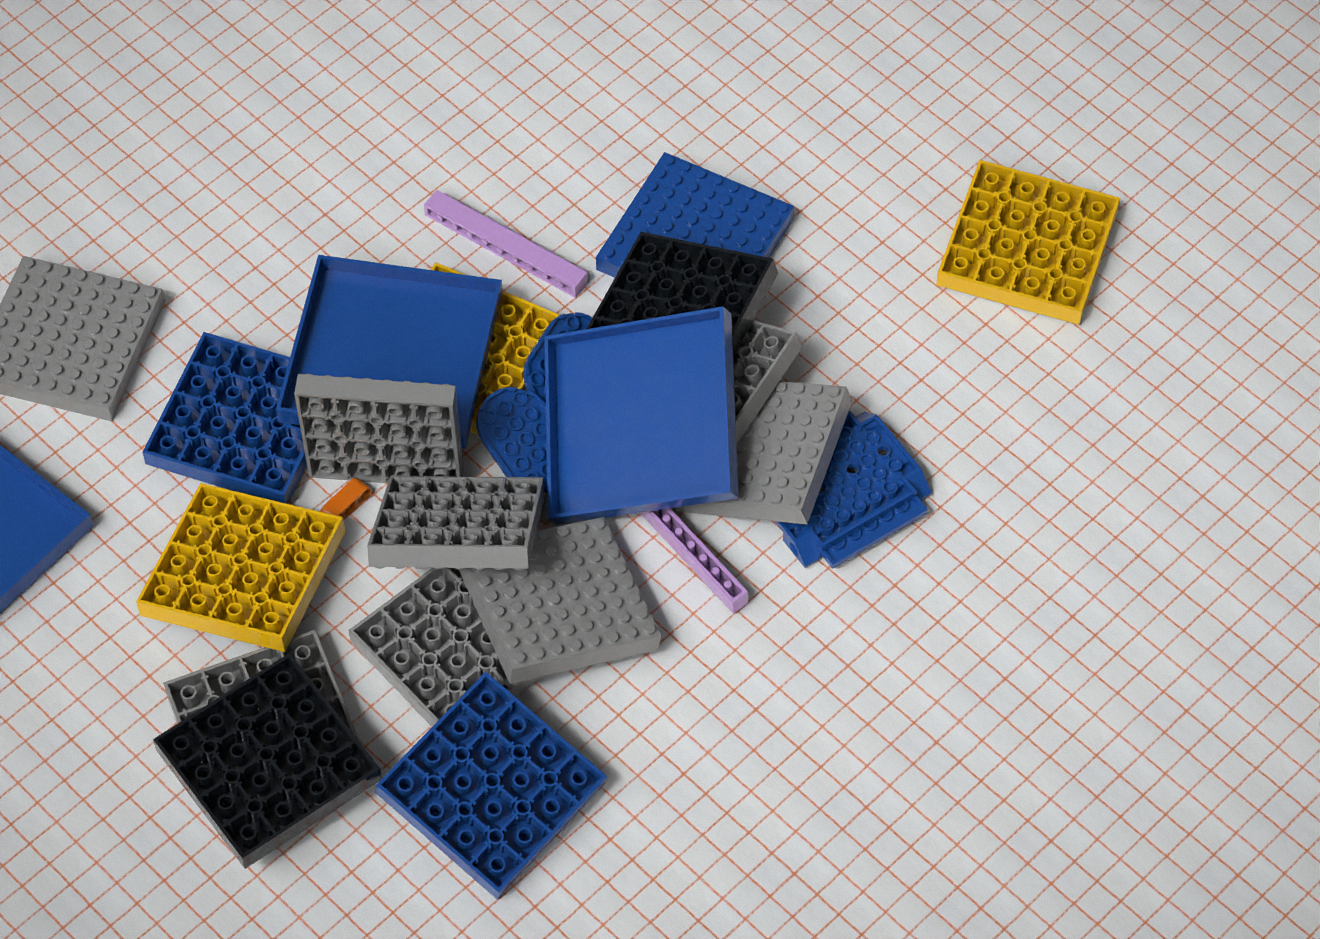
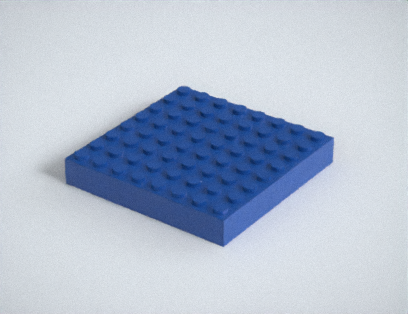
[596,152,794,278]
[142,332,307,504]
[375,672,607,899]

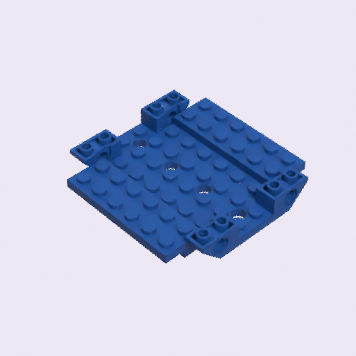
[774,410,931,569]

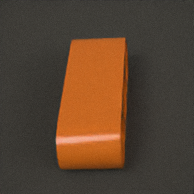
[320,477,372,521]

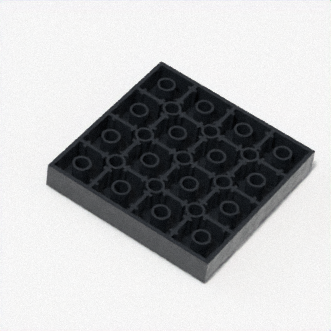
[586,232,778,358]
[153,653,382,869]

